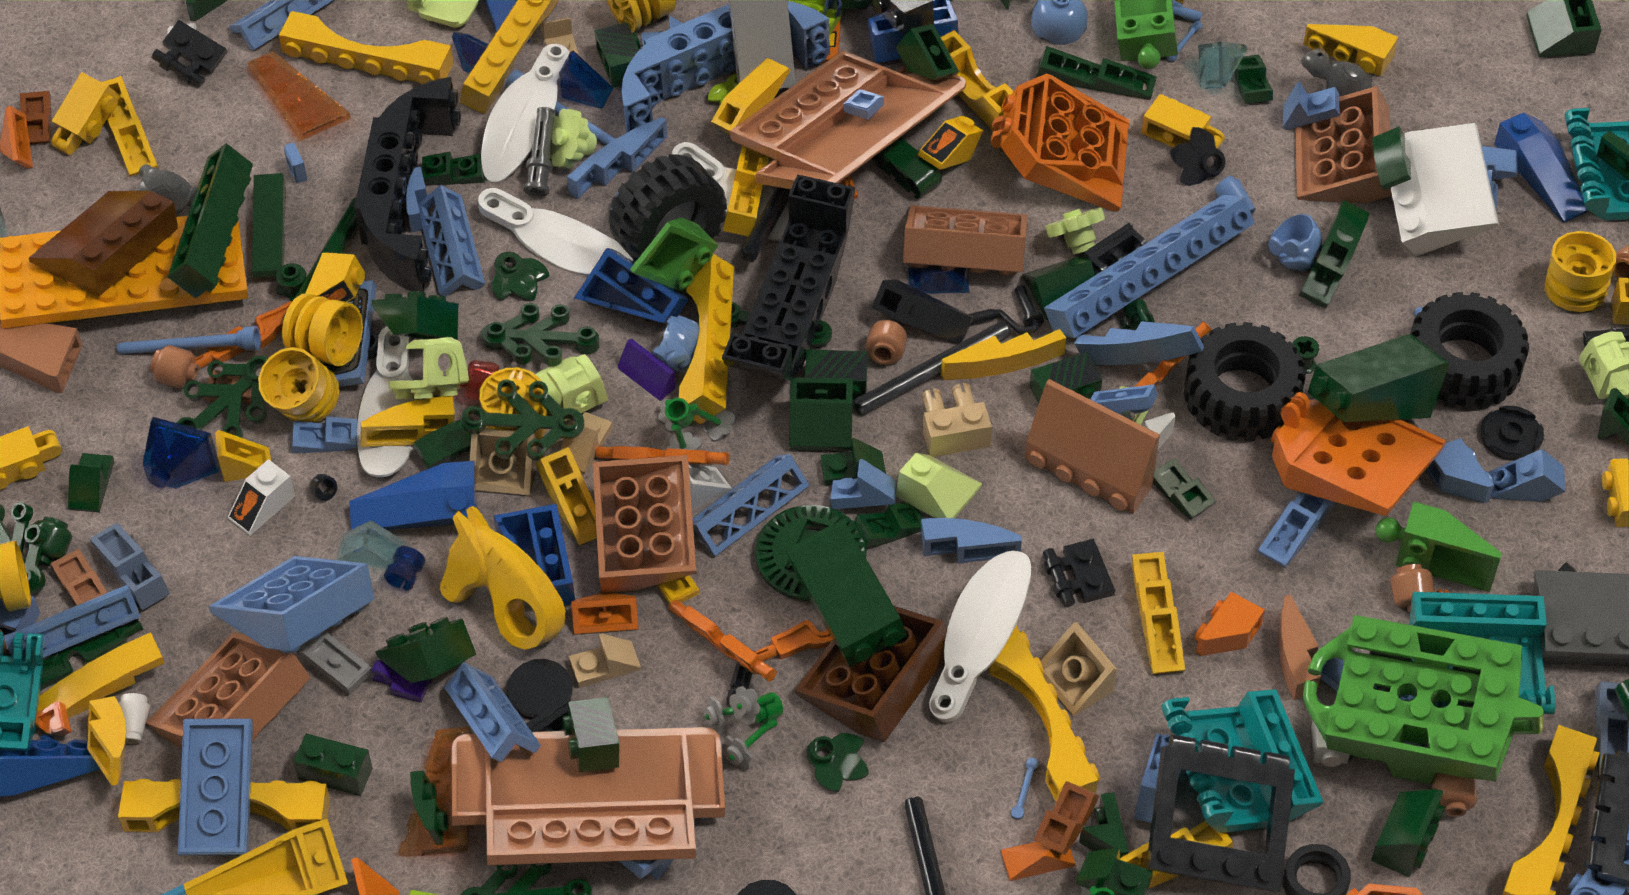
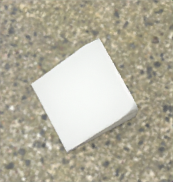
[1144,412,1175,449]

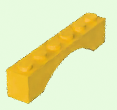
[460,0,559,114]
[279,11,454,85]
[679,253,734,424]
[988,625,1100,802]
[1502,725,1600,895]
[118,779,330,832]

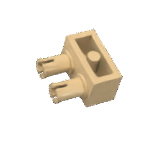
[921,383,992,457]

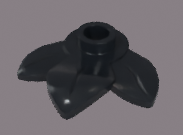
[1170,127,1226,186]

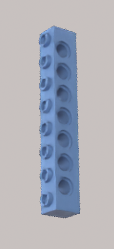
[1044,194,1255,338]

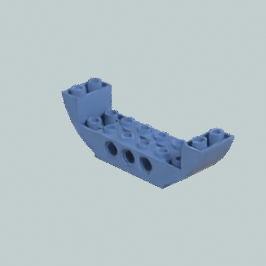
[621,1,830,133]

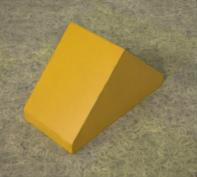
[215,430,271,482]

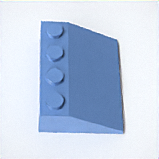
[209,556,375,653]

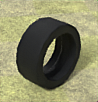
[1283,844,1351,895]

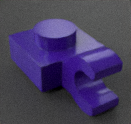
[371,660,432,703]

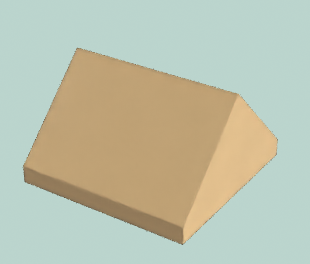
[470,428,538,496]
[1041,622,1117,716]

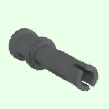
[523,107,556,196]

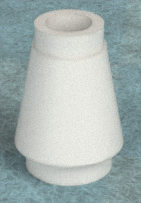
[118,693,150,744]

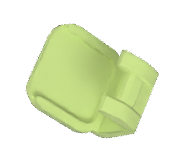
[407,0,480,28]
[1579,332,1629,399]
[389,337,469,399]
[535,354,608,422]

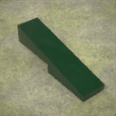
[1035,46,1157,100]
[252,173,286,278]

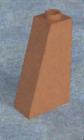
[0,320,82,393]

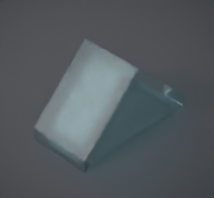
[1198,42,1248,89]
[336,520,406,571]

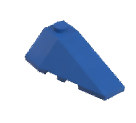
[349,461,477,532]
[0,735,100,798]

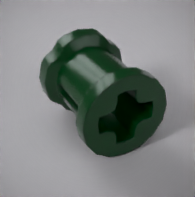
[1293,336,1319,374]

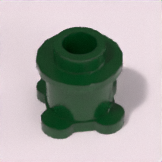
[276,263,306,301]

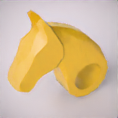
[440,506,566,650]

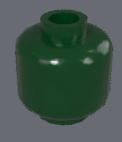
[25,516,72,566]

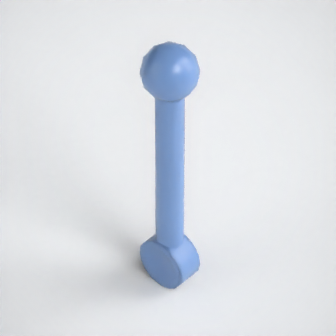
[1166,21,1203,62]
[1011,758,1039,820]

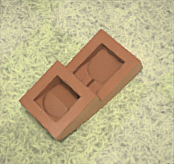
[50,548,107,606]

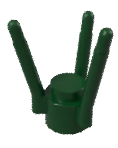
[1120,299,1155,365]

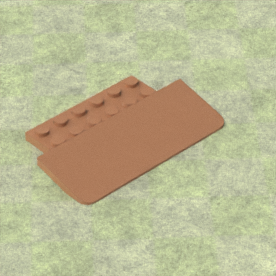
[730,50,966,189]
[452,727,725,865]

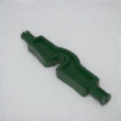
[40,618,144,691]

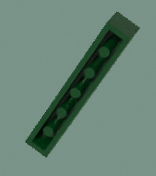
[167,143,253,298]

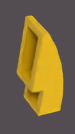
[360,396,455,447]
[87,696,126,786]

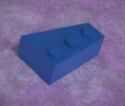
[868,0,959,63]
[574,248,689,324]
[493,504,575,606]

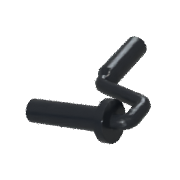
[969,285,1044,335]

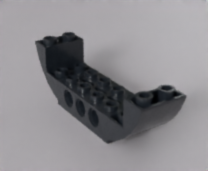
[354,77,461,292]
[722,174,855,381]

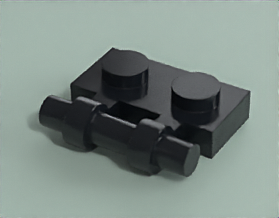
[151,19,227,88]
[1042,538,1115,607]

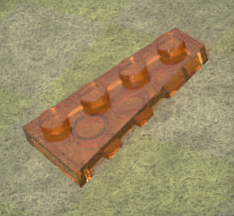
[248,51,351,142]
[398,726,472,857]

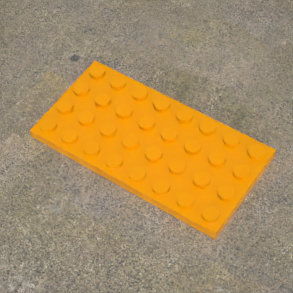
[0,214,249,329]

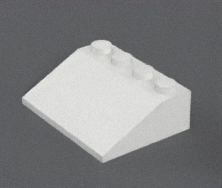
[1391,123,1499,256]

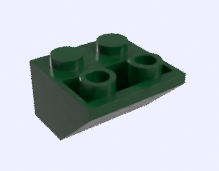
[1526,0,1602,57]
[372,291,459,340]
[789,378,853,451]
[375,617,477,683]
[1371,789,1445,877]

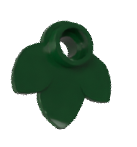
[491,252,549,301]
[807,733,869,792]

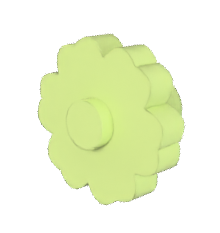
[549,109,597,169]
[1045,207,1105,255]

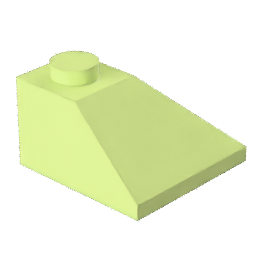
[896,453,982,518]

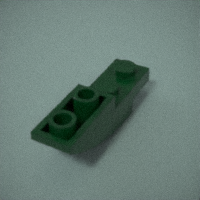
[1298,200,1370,308]

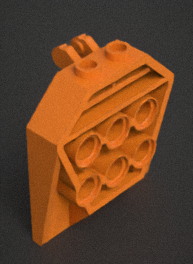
[990,74,1129,212]
[1271,392,1446,516]

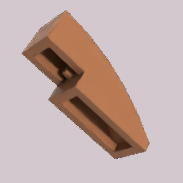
[1278,594,1321,700]

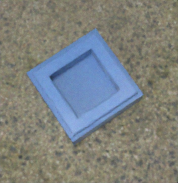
[843,89,884,120]
[284,142,307,183]

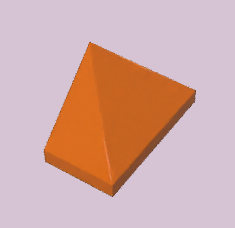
[0,106,33,169]
[571,593,639,634]
[1001,842,1076,881]
[351,857,400,895]

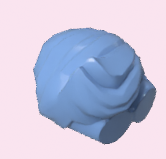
[1268,214,1322,272]
[652,316,699,372]

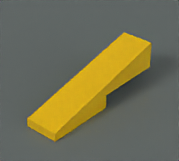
[102,76,158,177]
[723,145,769,237]

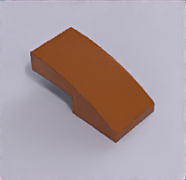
[20,91,51,144]
[1033,781,1099,855]

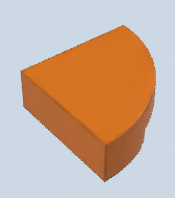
[35,701,71,736]

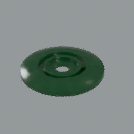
[755,505,867,601]

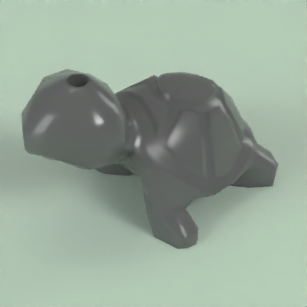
[1301,48,1373,97]
[135,164,197,216]

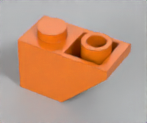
[1195,591,1265,656]

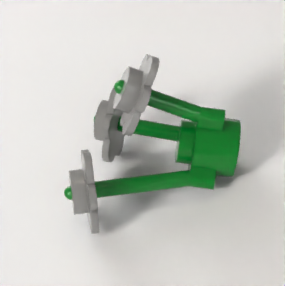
[658,397,735,450]
[704,686,783,770]

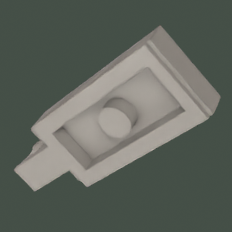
[298,630,372,695]

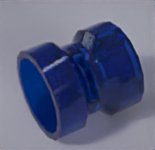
[383,546,426,591]

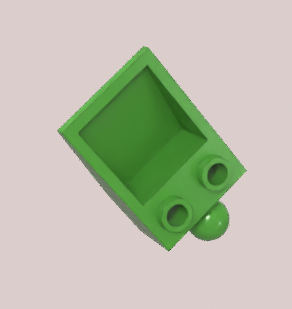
[1114,0,1178,69]
[630,217,719,292]
[1375,501,1502,592]

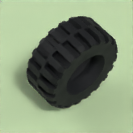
[609,154,727,262]
[1410,292,1529,410]
[1184,322,1306,441]

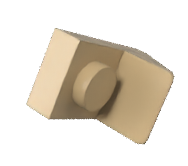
[540,18,579,62]
[561,412,613,474]
[569,634,641,688]

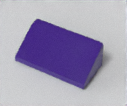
[618,339,675,401]

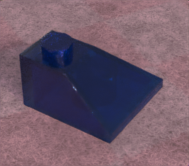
[143,417,221,489]

